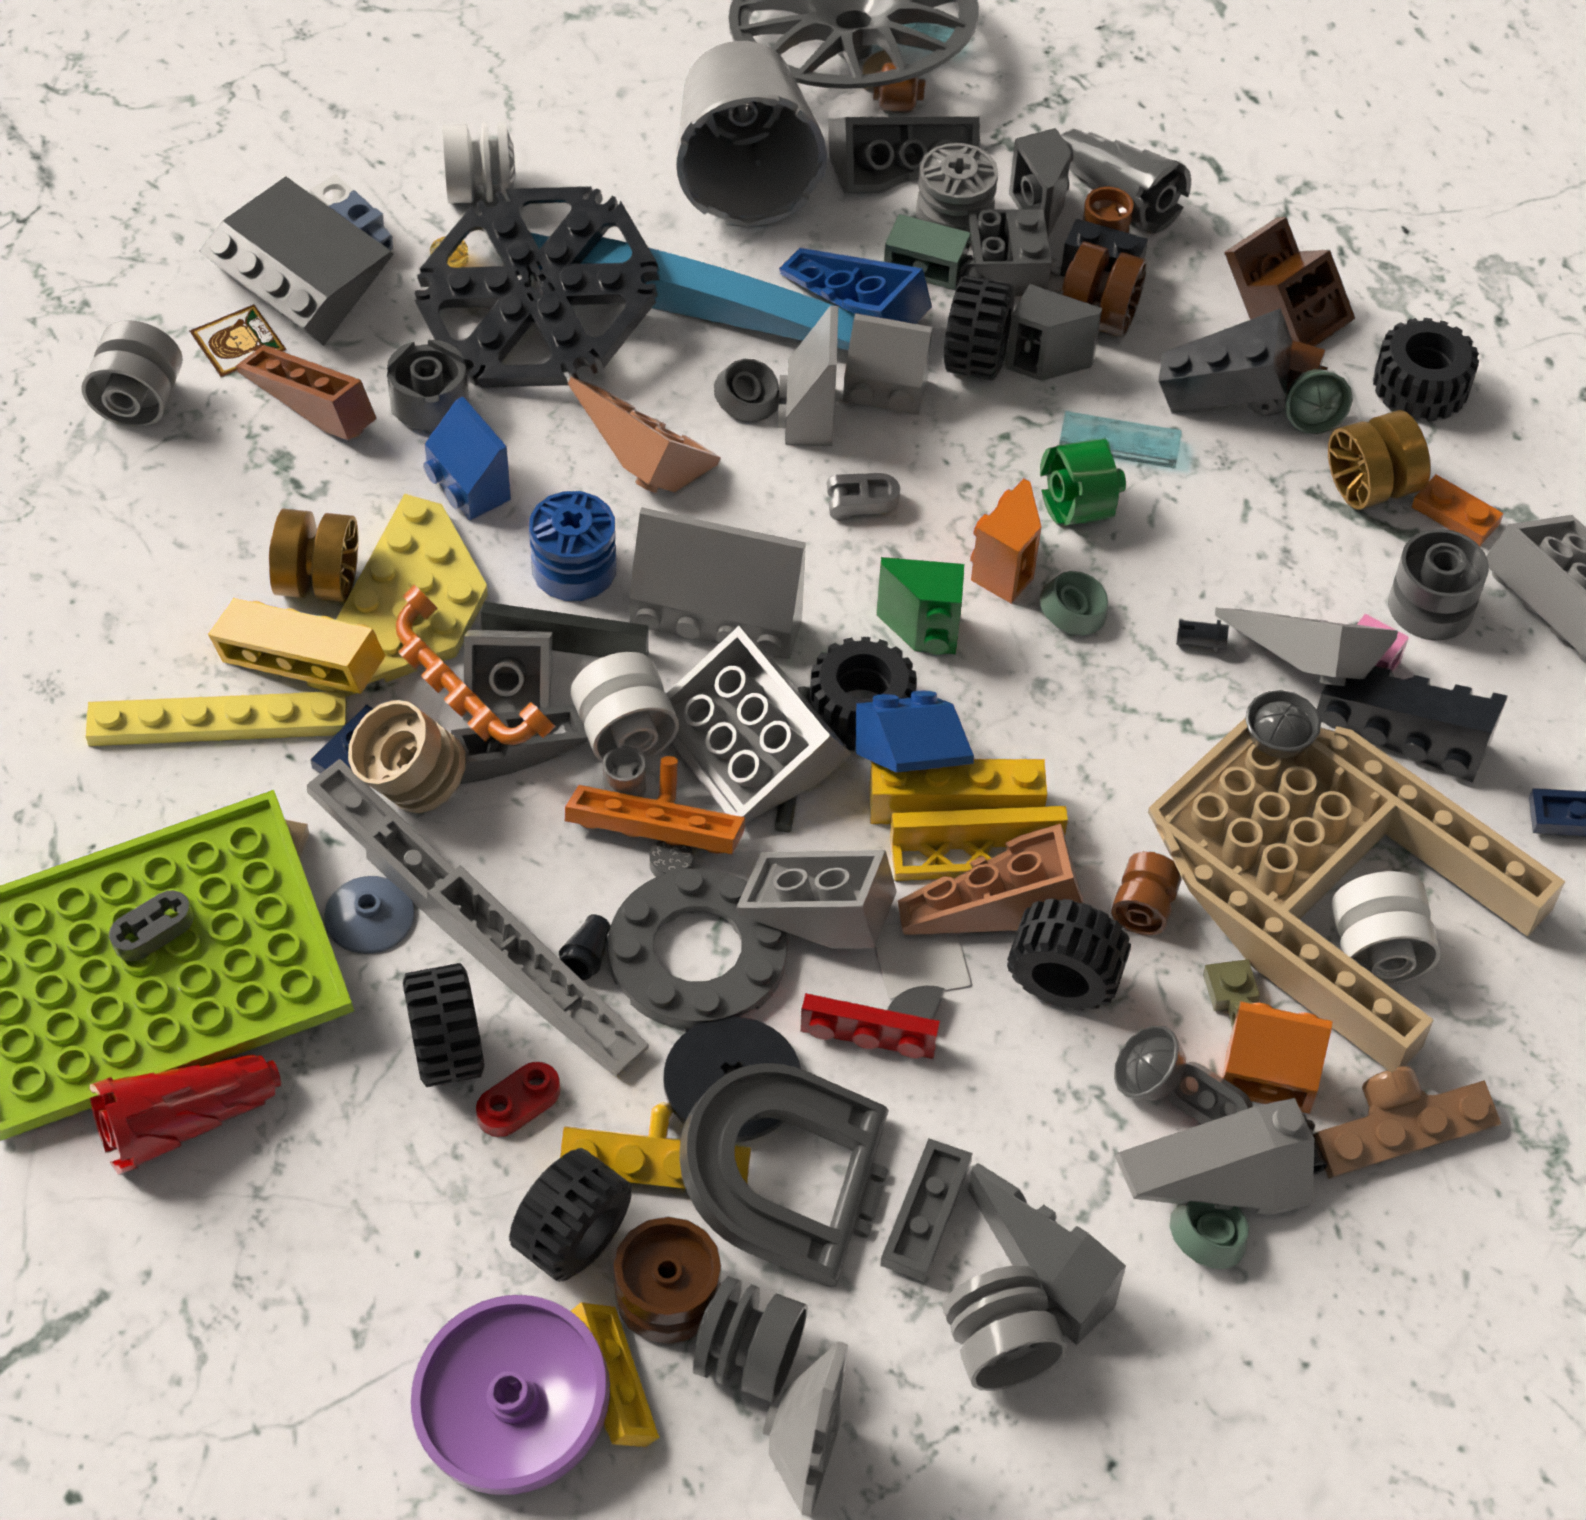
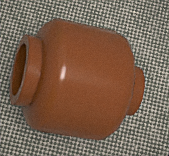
[873,63,926,112]

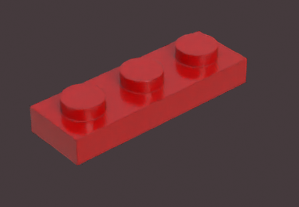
[800,993,940,1059]

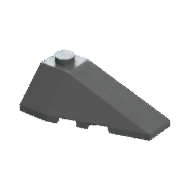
[968,1163,1126,1345]

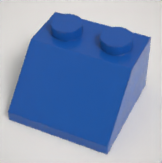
[423,397,511,521]
[856,691,974,773]

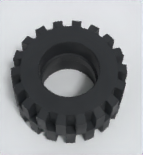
[943,275,1015,381]
[1373,318,1479,421]
[809,636,917,751]
[1007,898,1131,1010]
[402,963,485,1088]
[509,1148,632,1282]

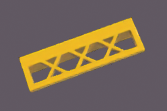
[890,806,1068,881]

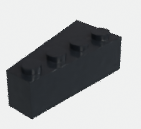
[1317,666,1508,782]

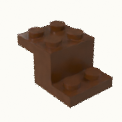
[1224,217,1355,346]

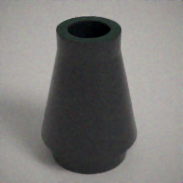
[559,914,611,981]

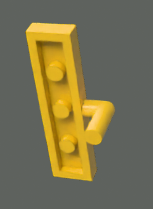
[560,1102,752,1189]

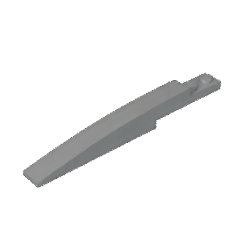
[307,759,649,1077]

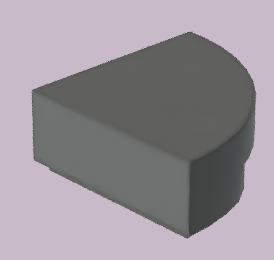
[887,985,944,1020]

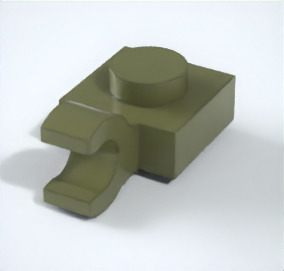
[1203,959,1260,1029]

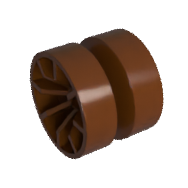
[1061,241,1148,338]

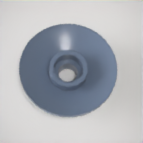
[324,876,414,954]

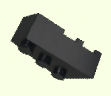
[1158,308,1293,413]

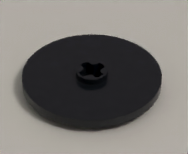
[663,1016,801,1142]

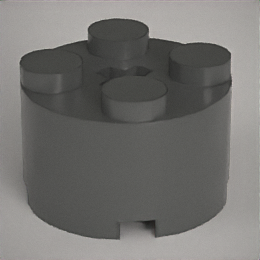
[387,340,469,435]

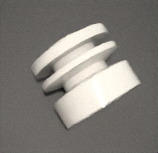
[442,122,516,204]

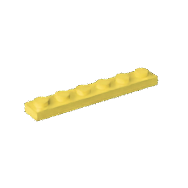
[85,691,347,746]

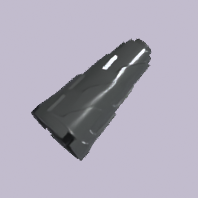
[1061,129,1191,234]

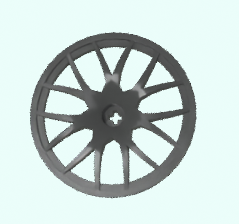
[728,0,979,89]

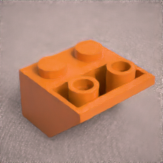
[970,478,1042,604]
[1222,1002,1333,1114]

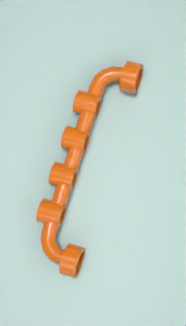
[396,585,556,745]

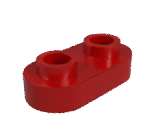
[476,1062,560,1137]

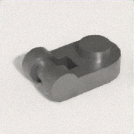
[826,473,900,521]

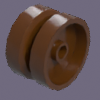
[613,1216,721,1344]

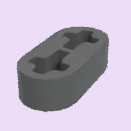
[109,890,194,961]

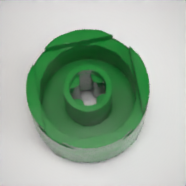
[1040,438,1126,526]

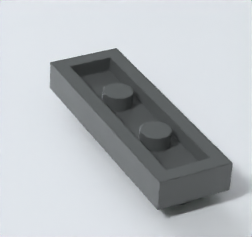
[880,1138,973,1282]

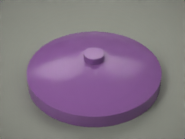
[411,1295,610,1495]

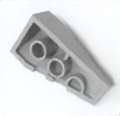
[1215,607,1398,686]
[1115,1098,1314,1215]

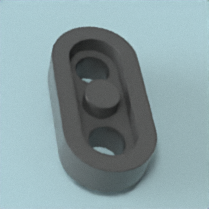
[1167,1062,1253,1124]

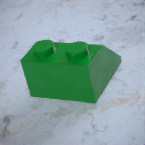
[876,557,965,655]

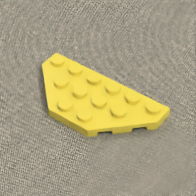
[307,494,488,697]

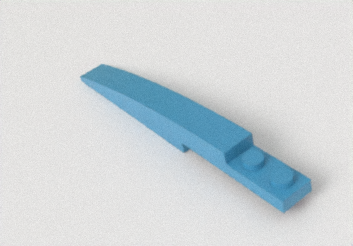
[530,232,855,350]

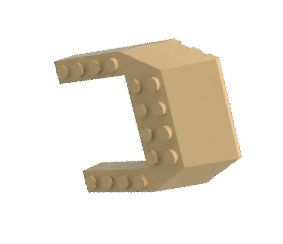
[1148,718,1565,1072]

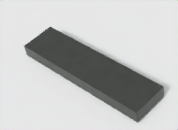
[481,602,649,658]

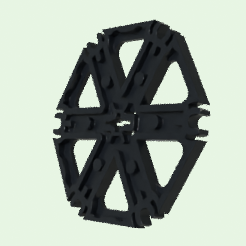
[414,186,660,387]

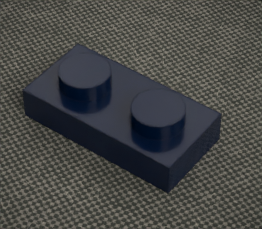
[1529,788,1586,836]

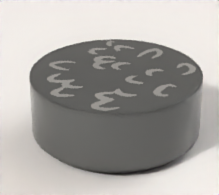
[649,840,693,877]

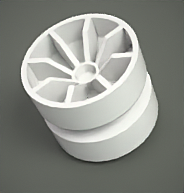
[570,652,679,763]
[1332,871,1440,985]

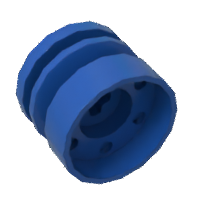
[529,491,617,601]

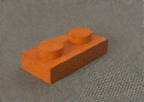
[1412,474,1504,546]

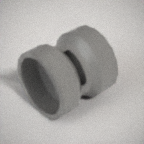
[603,746,646,797]

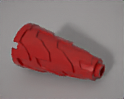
[89,1055,281,1174]

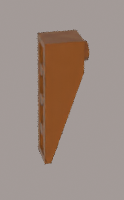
[235,345,377,441]

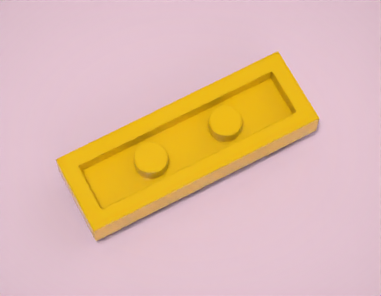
[571,1302,659,1447]

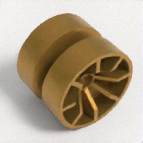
[1328,410,1431,510]
[269,508,359,602]

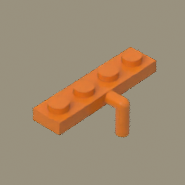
[565,756,745,854]

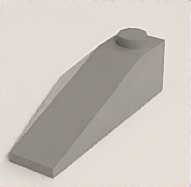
[763,1341,848,1517]

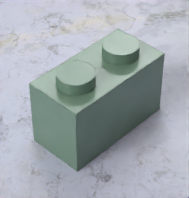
[884,214,970,290]

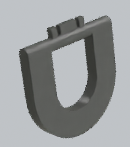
[679,1063,889,1287]

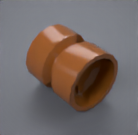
[1083,186,1134,233]
[1111,851,1182,936]

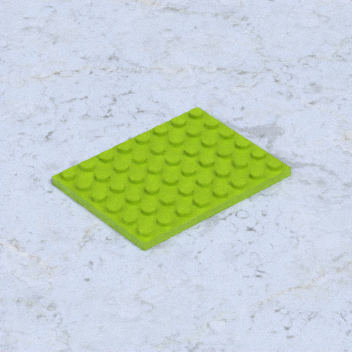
[0,790,355,1141]

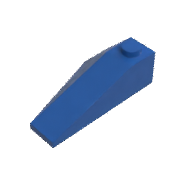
[779,248,932,324]

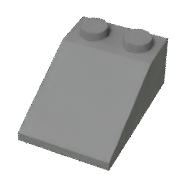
[778,306,838,446]
[736,850,897,950]

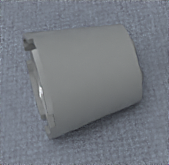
[676,41,827,227]

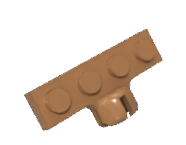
[1314,1066,1502,1179]

